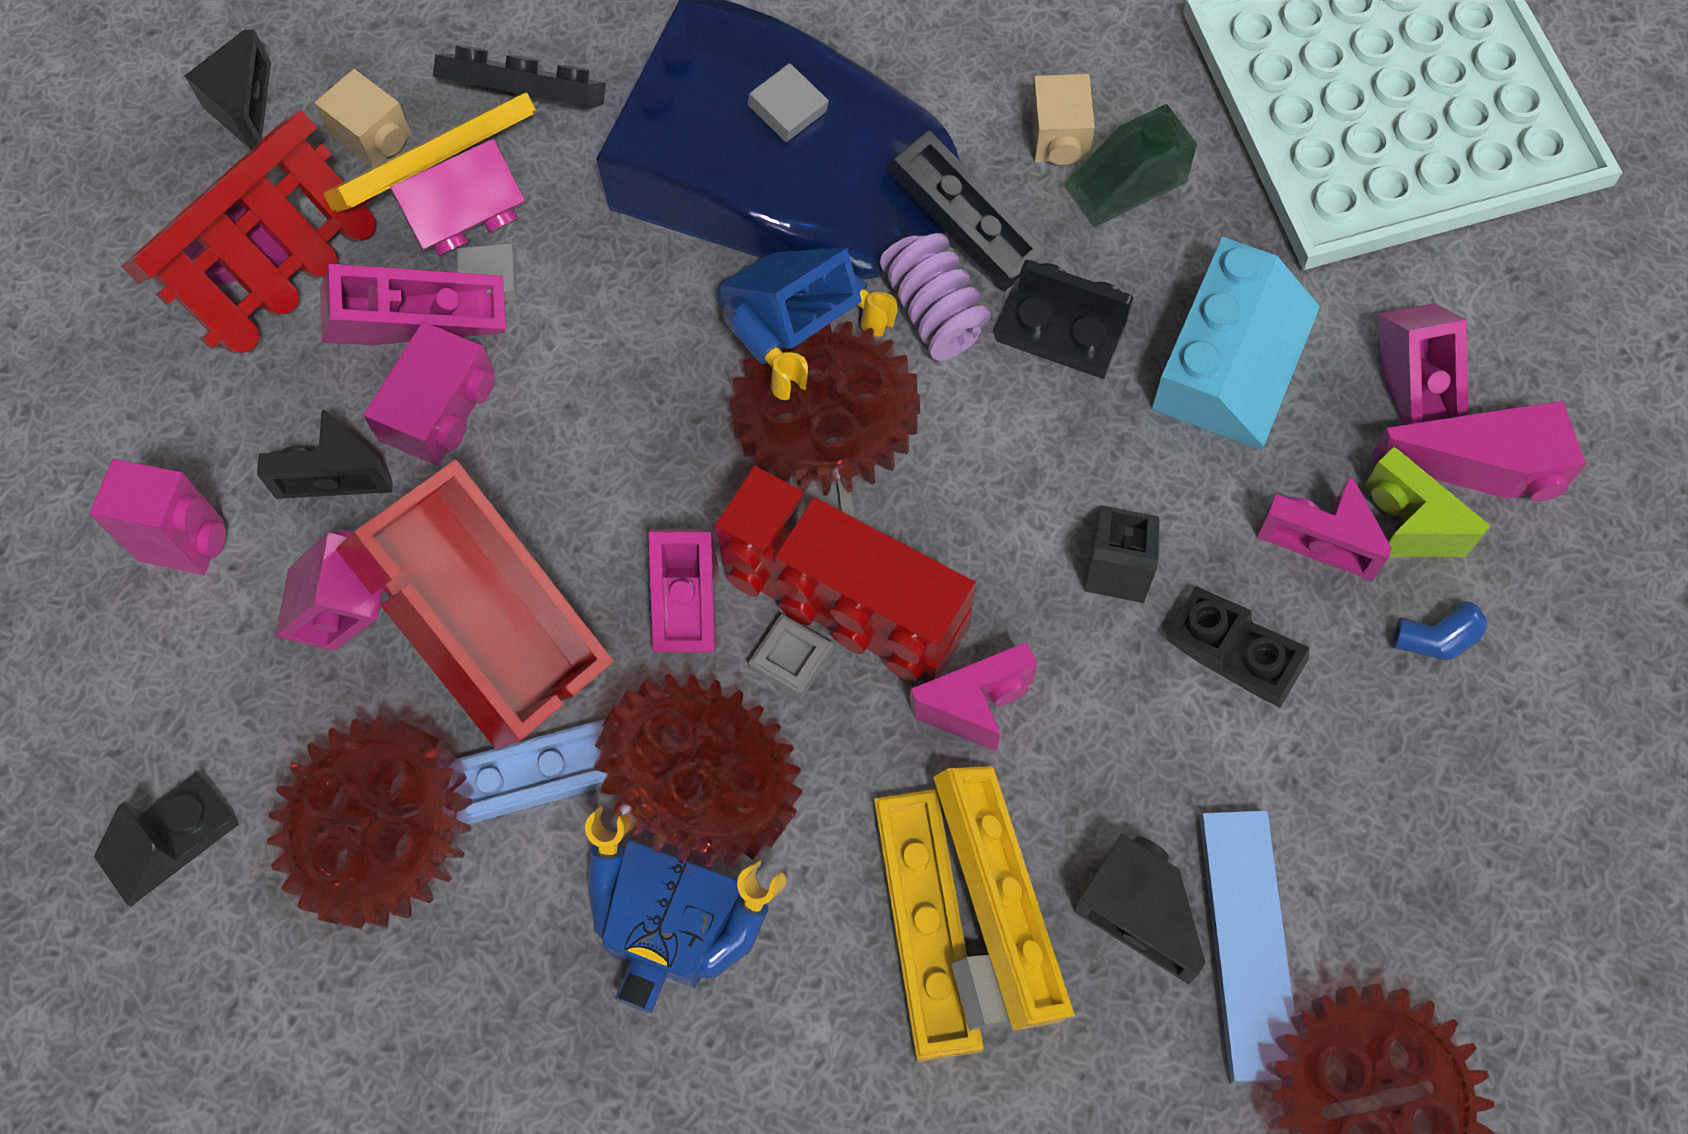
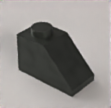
[1074,833,1206,985]

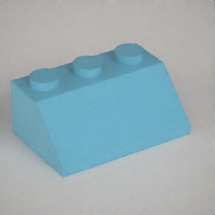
[1152,236,1320,451]

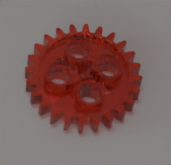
[729,321,920,496]
[594,674,802,868]
[267,716,472,929]
[1263,984,1495,1134]

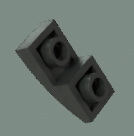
[1166,586,1309,708]

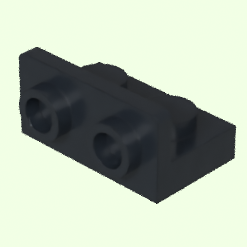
[997,260,1134,379]

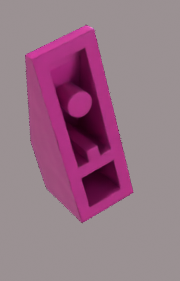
[320,264,506,345]
[1372,401,1586,501]

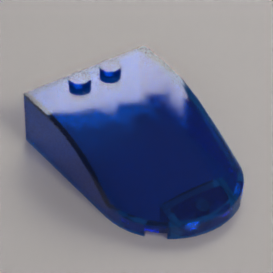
[596,0,960,279]

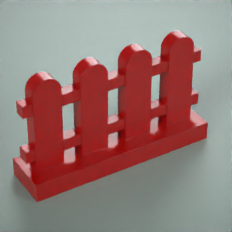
[121,110,376,354]

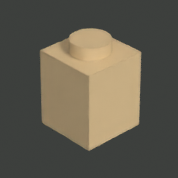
[314,69,412,168]
[1030,74,1095,165]

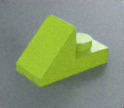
[1364,447,1491,557]

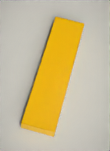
[323,92,536,212]
[933,766,1075,1031]
[874,789,984,1062]

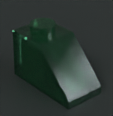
[1065,104,1197,228]

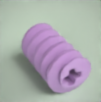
[880,233,991,361]

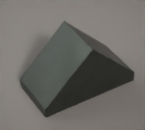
[184,29,271,150]
[1084,505,1160,603]

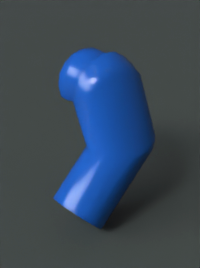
[1392,601,1487,660]

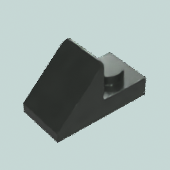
[257,410,393,499]
[94,773,239,907]

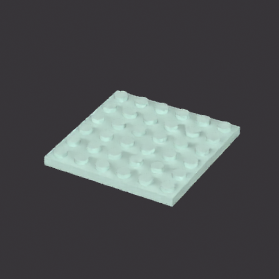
[1183,0,1623,270]

